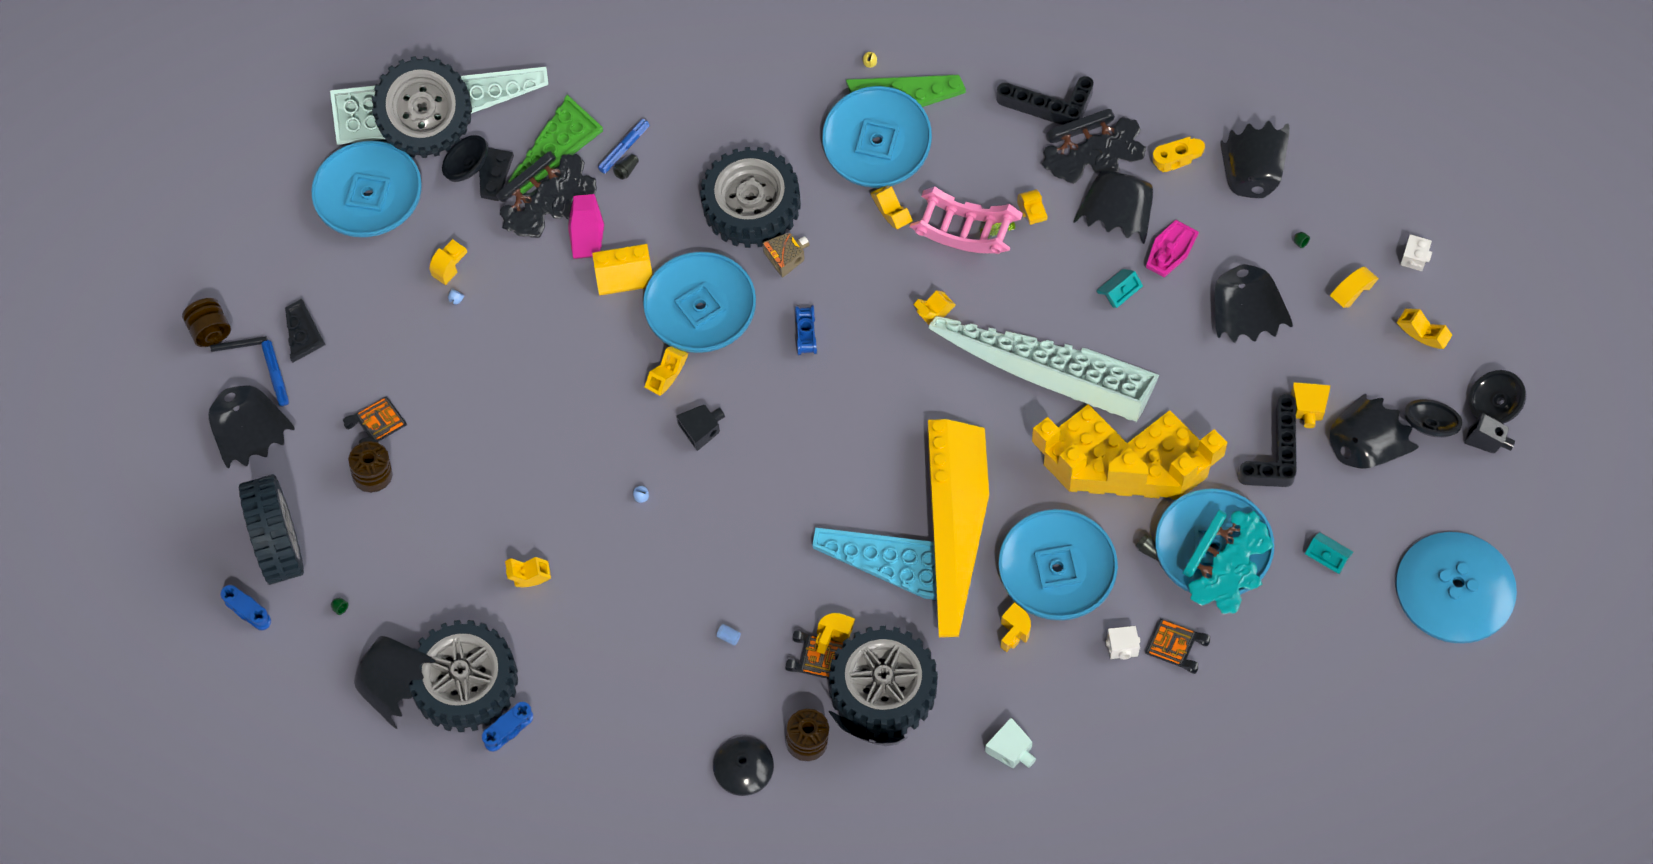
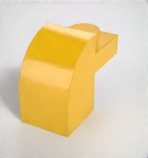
[1017,189,1048,225]
[429,239,467,285]
[913,290,956,325]
[505,557,551,587]
[1001,602,1031,652]
[816,613,855,654]

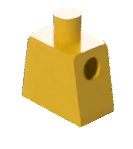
[1291,382,1330,428]

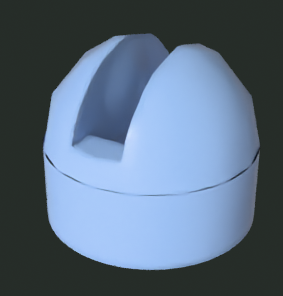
[448,289,464,305]
[633,486,649,503]

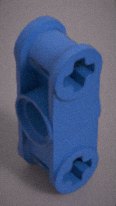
[795,305,817,355]
[220,585,271,630]
[482,702,534,752]

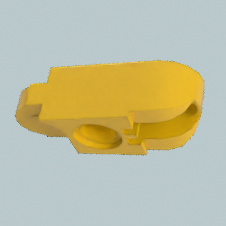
[1152,137,1205,172]

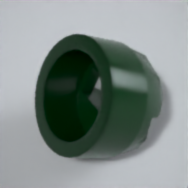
[1294,232,1310,248]
[331,597,349,615]

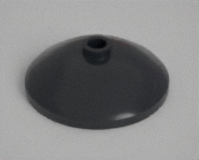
[442,135,489,182]
[1469,370,1526,424]
[1404,399,1462,437]
[713,737,774,796]

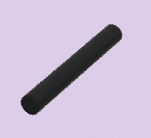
[210,336,268,352]

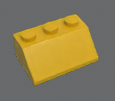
[592,244,653,296]

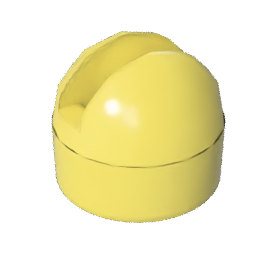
[863,52,877,68]

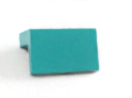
[1096,269,1143,308]
[1305,532,1354,574]

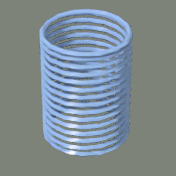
[717,624,741,645]

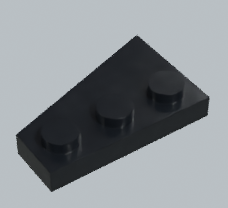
[479,147,514,201]
[285,299,326,363]

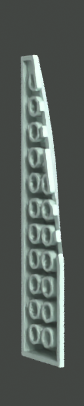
[330,67,548,145]
[929,316,1159,422]

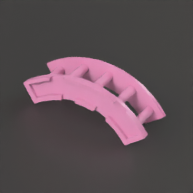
[910,186,1023,254]

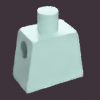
[985,718,1036,768]

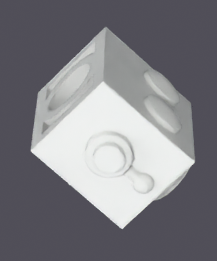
[1401,235,1432,271]
[1106,626,1140,660]

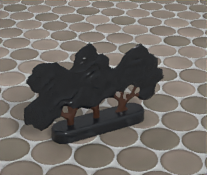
[1042,109,1146,184]
[496,151,597,238]

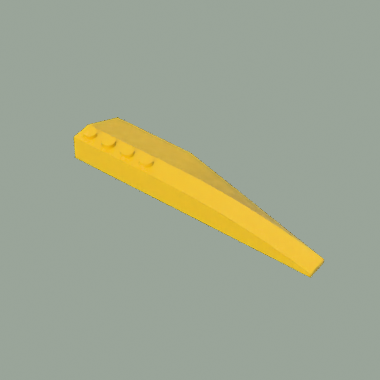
[927,419,989,638]

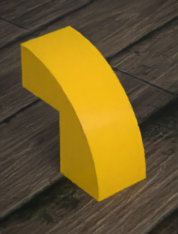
[870,185,913,229]
[1330,267,1379,308]
[1396,308,1452,349]
[644,346,689,396]

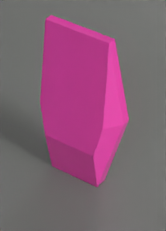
[568,194,604,259]
[1146,220,1199,278]

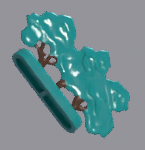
[1182,509,1273,614]

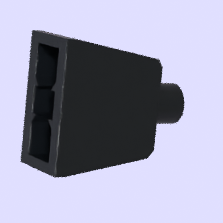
[676,405,725,451]
[1464,413,1515,453]

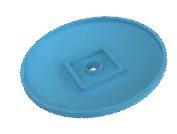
[823,86,932,188]
[312,141,422,237]
[644,252,756,353]
[1155,489,1275,595]
[999,509,1118,620]
[1396,532,1517,643]

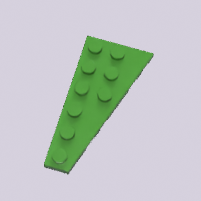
[846,75,966,107]
[509,95,603,195]

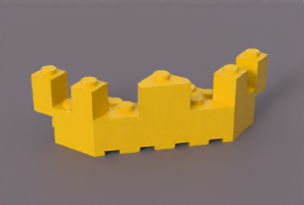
[1032,404,1228,500]

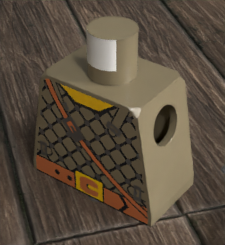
[763,233,810,278]

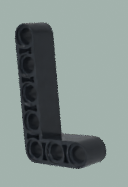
[996,76,1094,125]
[1238,394,1297,487]

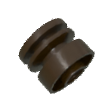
[182,298,231,347]
[348,441,393,493]
[786,708,830,761]

